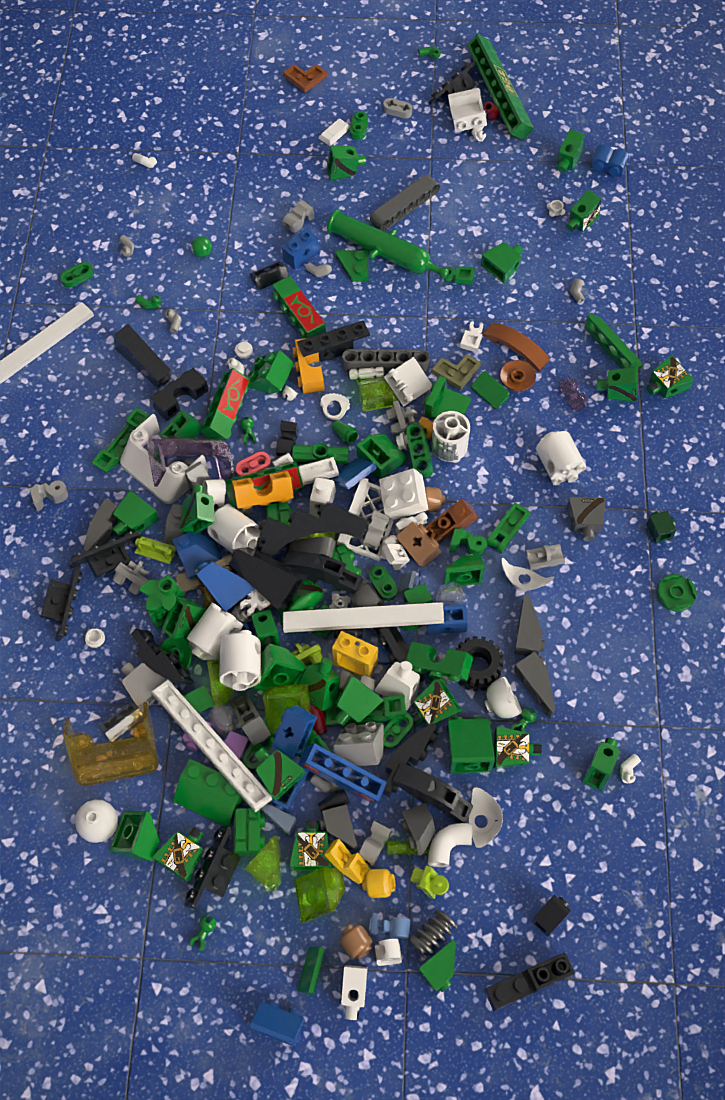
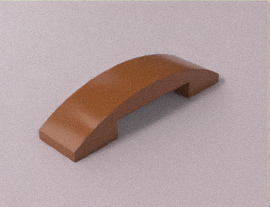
[482,322,550,372]

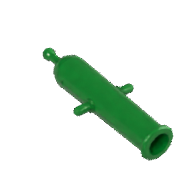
[327,209,449,278]

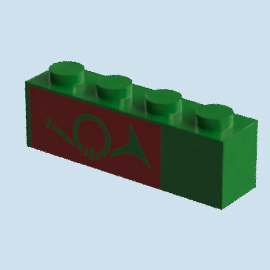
[272,276,326,339]
[200,368,250,443]
[225,461,303,507]

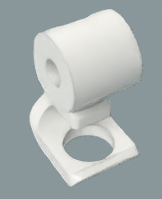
[375,939,402,966]

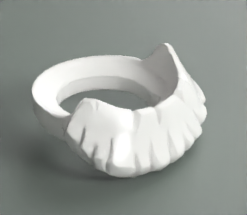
[320,393,350,420]

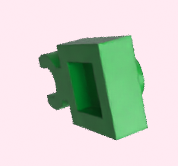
[444,266,475,285]

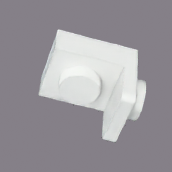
[382,544,410,570]

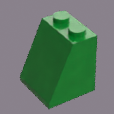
[447,716,495,774]

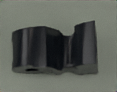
[276,420,299,457]

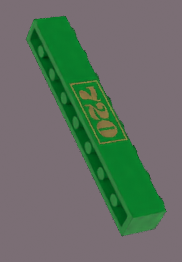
[467,34,534,140]

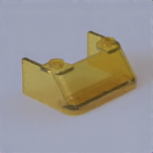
[63,702,158,786]

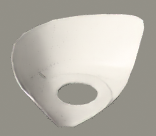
[502,558,554,592]
[469,787,503,848]

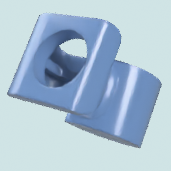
[368,913,410,939]

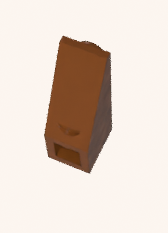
[425,499,479,543]

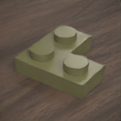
[432,354,481,390]

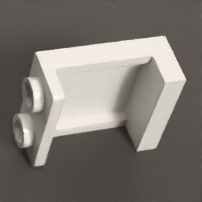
[448,88,487,132]

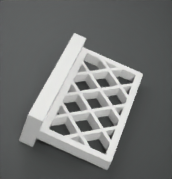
[335,478,394,561]

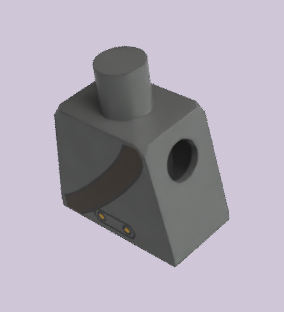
[567,497,606,542]

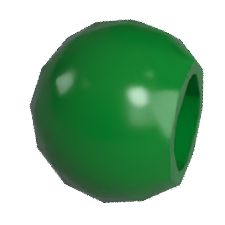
[191,236,212,258]

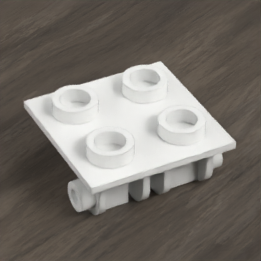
[384,357,432,407]

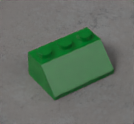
[173,759,244,827]

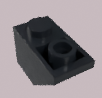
[532,895,571,937]

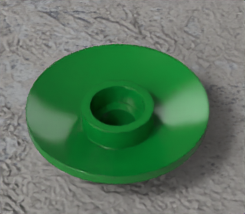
[288,591,323,612]
[161,637,192,668]

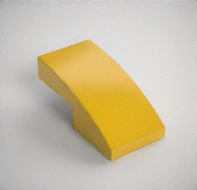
[324,839,370,884]

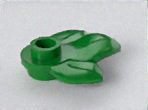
[139,577,177,611]

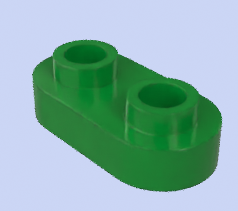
[350,112,368,140]
[60,262,94,288]
[369,565,397,601]
[383,713,413,749]
[243,733,274,771]

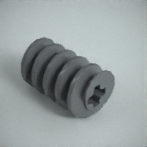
[409,910,458,960]

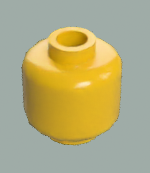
[362,869,395,898]

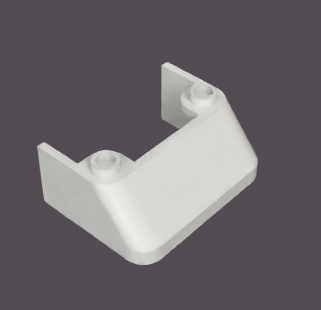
[120,414,208,504]

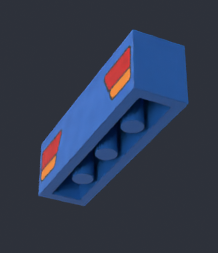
[298,743,387,803]

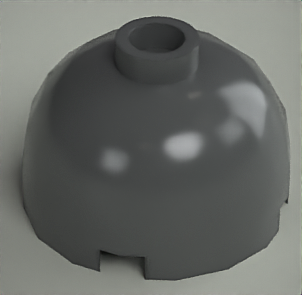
[350,578,384,608]

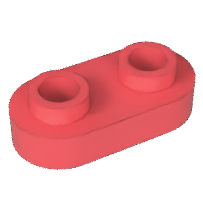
[236,452,271,477]

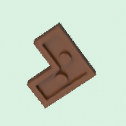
[283,64,327,93]

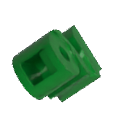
[449,528,487,556]

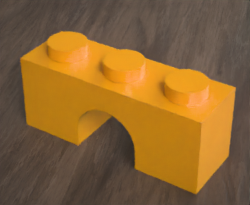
[292,338,324,394]
[232,471,294,509]

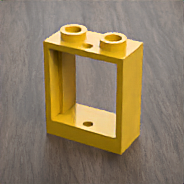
[332,631,378,678]

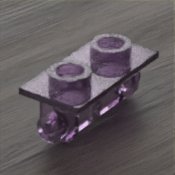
[559,374,589,412]

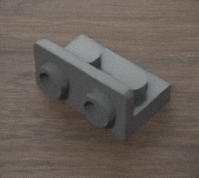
[99,701,144,741]

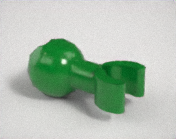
[240,417,256,445]
[511,707,537,732]
[189,915,216,951]

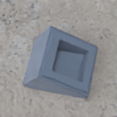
[397,570,416,595]

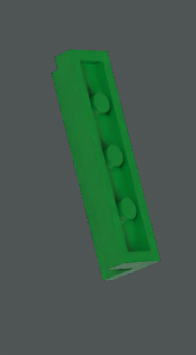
[584,313,643,370]

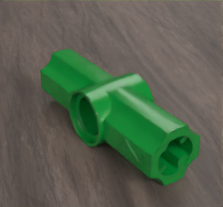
[293,443,349,464]

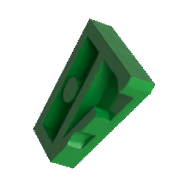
[336,250,369,282]

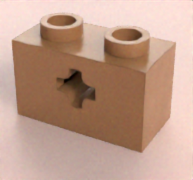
[396,521,442,568]

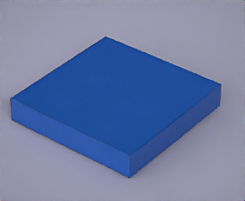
[329,458,377,489]

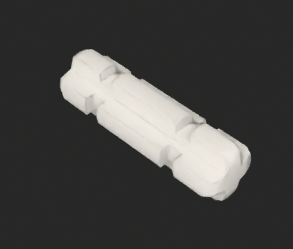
[349,367,384,380]

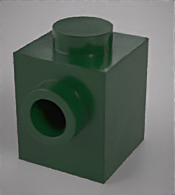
[646,510,677,543]

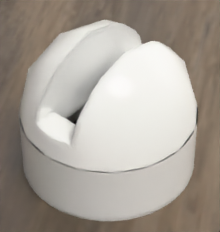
[282,385,298,401]

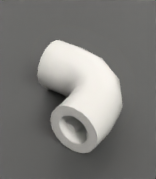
[428,823,472,867]

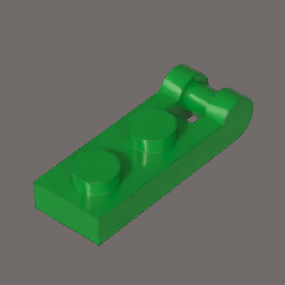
[487,503,531,554]

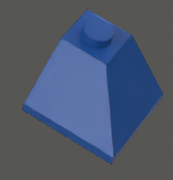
[172,532,222,580]

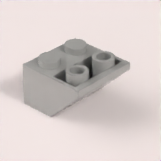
[333,722,384,766]

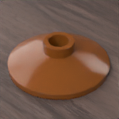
[500,360,536,391]

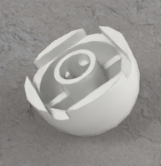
[485,677,522,718]
[75,799,118,843]

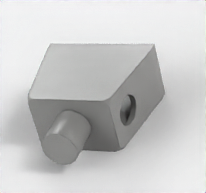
[121,662,167,712]

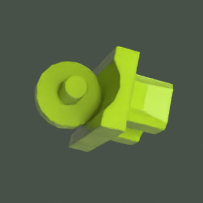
[291,643,323,665]
[411,866,449,899]

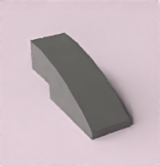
[84,498,118,553]

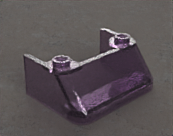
[147,435,235,487]

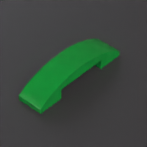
[91,407,150,473]
[326,694,406,726]

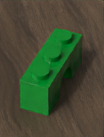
[406,641,473,682]

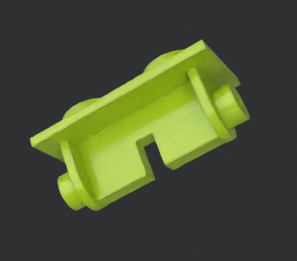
[135,536,176,564]

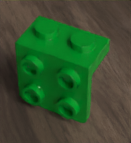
[423,376,471,419]

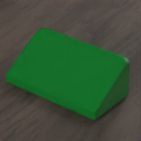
[471,371,510,410]
[297,947,325,996]

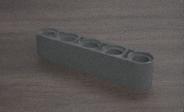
[370,174,440,231]
[342,349,430,373]

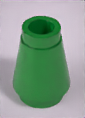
[332,420,358,444]

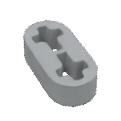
[383,98,412,119]

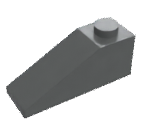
[514,593,545,656]
[513,652,556,718]
[229,692,271,746]

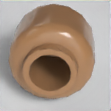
[425,486,445,512]
[340,924,373,960]

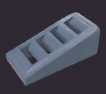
[260,803,297,837]

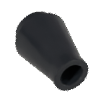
[318,789,350,813]

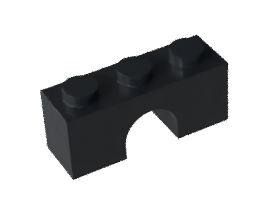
[151,368,209,421]

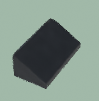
[250,261,289,290]

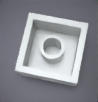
[379,468,428,521]

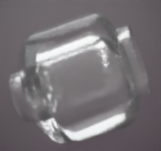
[435,582,465,606]
[208,704,239,736]

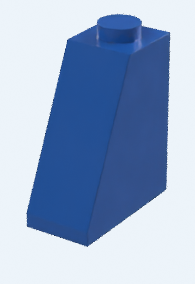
[195,561,255,611]

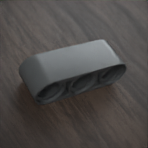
[285,537,336,558]

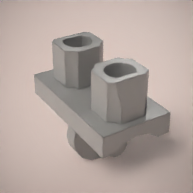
[386,400,418,436]
[526,544,565,570]
[113,560,149,595]

